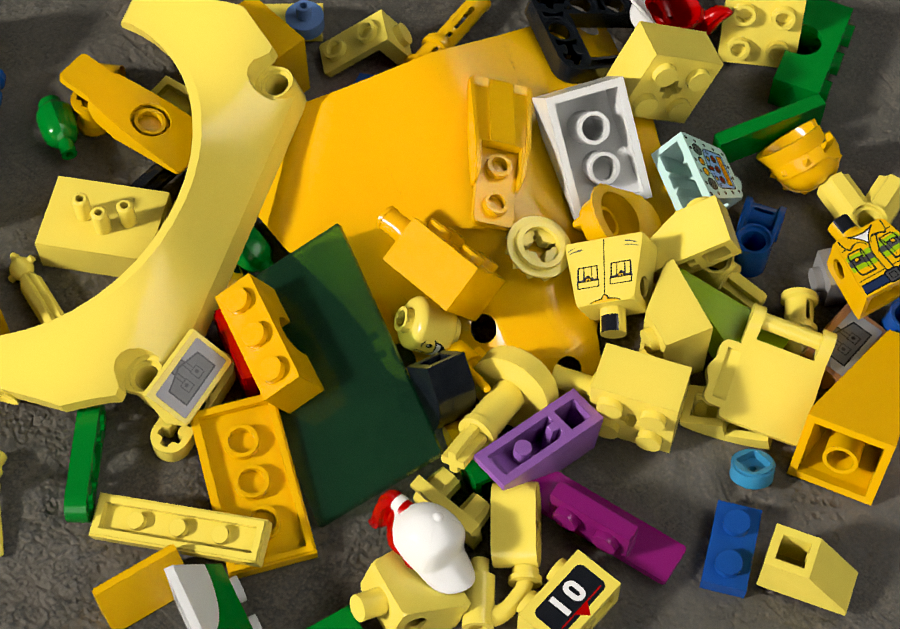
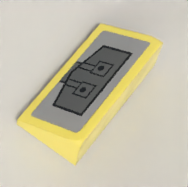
[142,329,232,426]

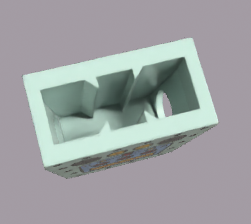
[651,132,743,211]

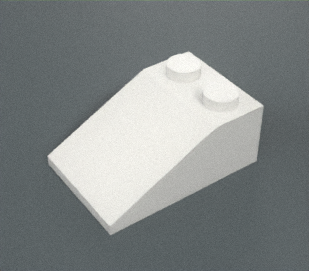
[532,76,653,220]

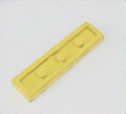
[89,492,273,568]

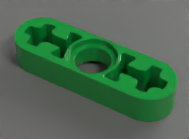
[64,404,106,523]

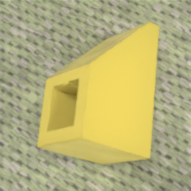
[756,523,858,616]

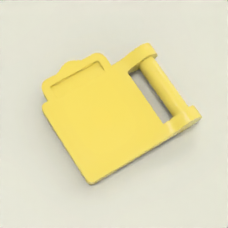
[702,303,837,446]

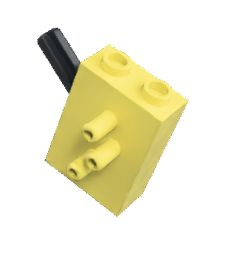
[35,163,178,277]

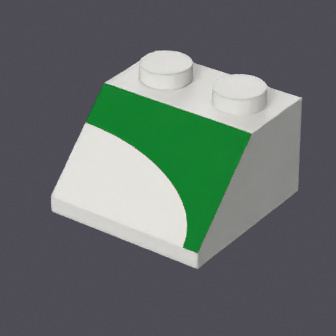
[164,563,262,629]

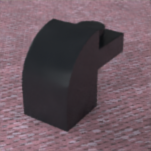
[398,350,476,432]

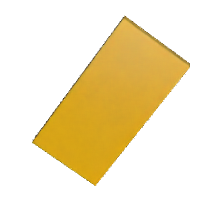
[191,394,318,579]

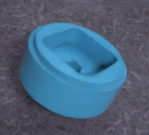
[729,449,776,490]

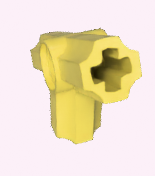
[817,171,900,228]

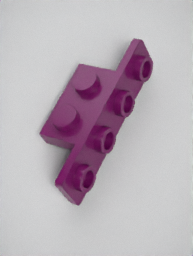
[529,471,686,585]

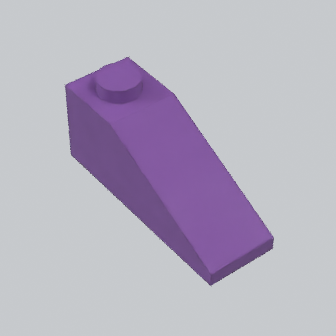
[473,388,604,491]

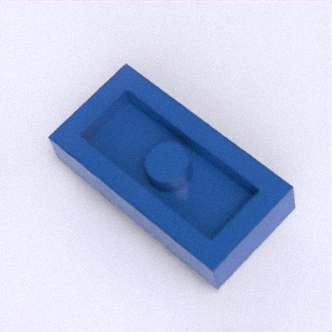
[699,500,762,598]

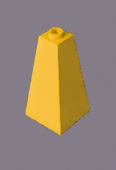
[787,329,900,506]

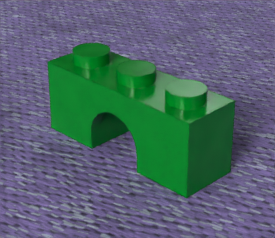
[768,0,856,107]

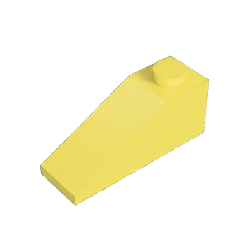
[650,195,742,290]

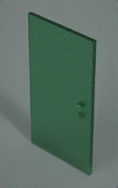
[255,223,444,527]

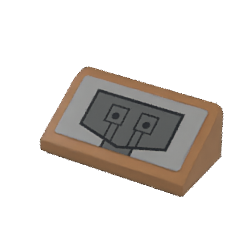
[800,304,887,389]

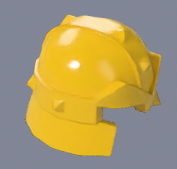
[756,118,843,195]

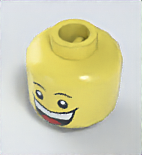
[394,296,461,356]

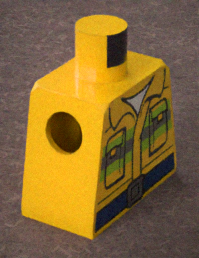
[827,214,900,320]

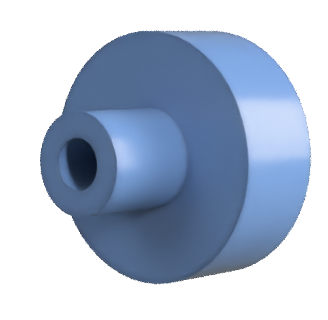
[285,0,325,40]

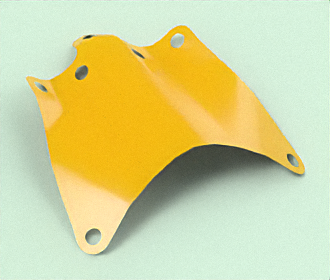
[258,26,676,398]

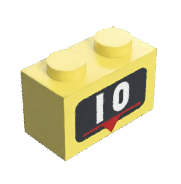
[516,549,621,629]

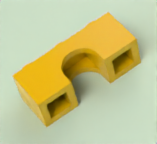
[215,273,324,414]

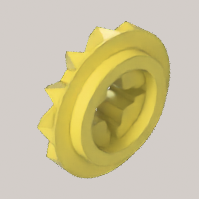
[505,216,571,282]

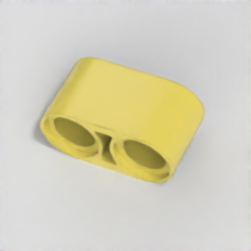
[490,482,542,568]

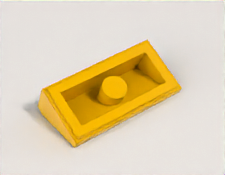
[92,544,184,629]

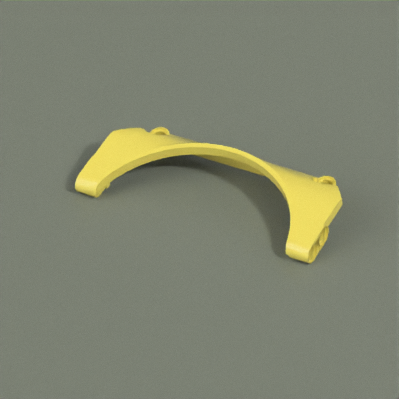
[0,0,307,412]

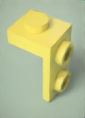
[319,9,412,77]

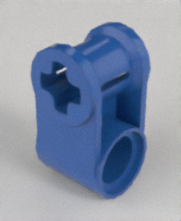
[734,196,787,278]

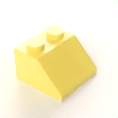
[637,259,713,375]

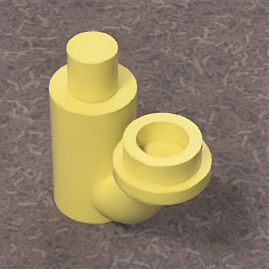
[462,556,542,629]

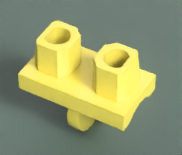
[410,466,490,550]

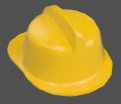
[572,183,662,241]

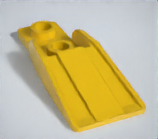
[59,54,193,174]
[467,75,532,231]

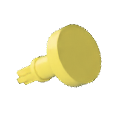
[441,345,559,473]

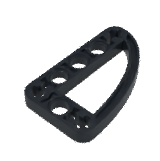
[524,0,635,84]

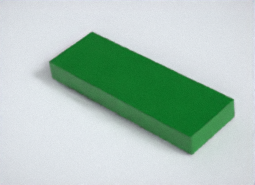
[712,94,826,163]

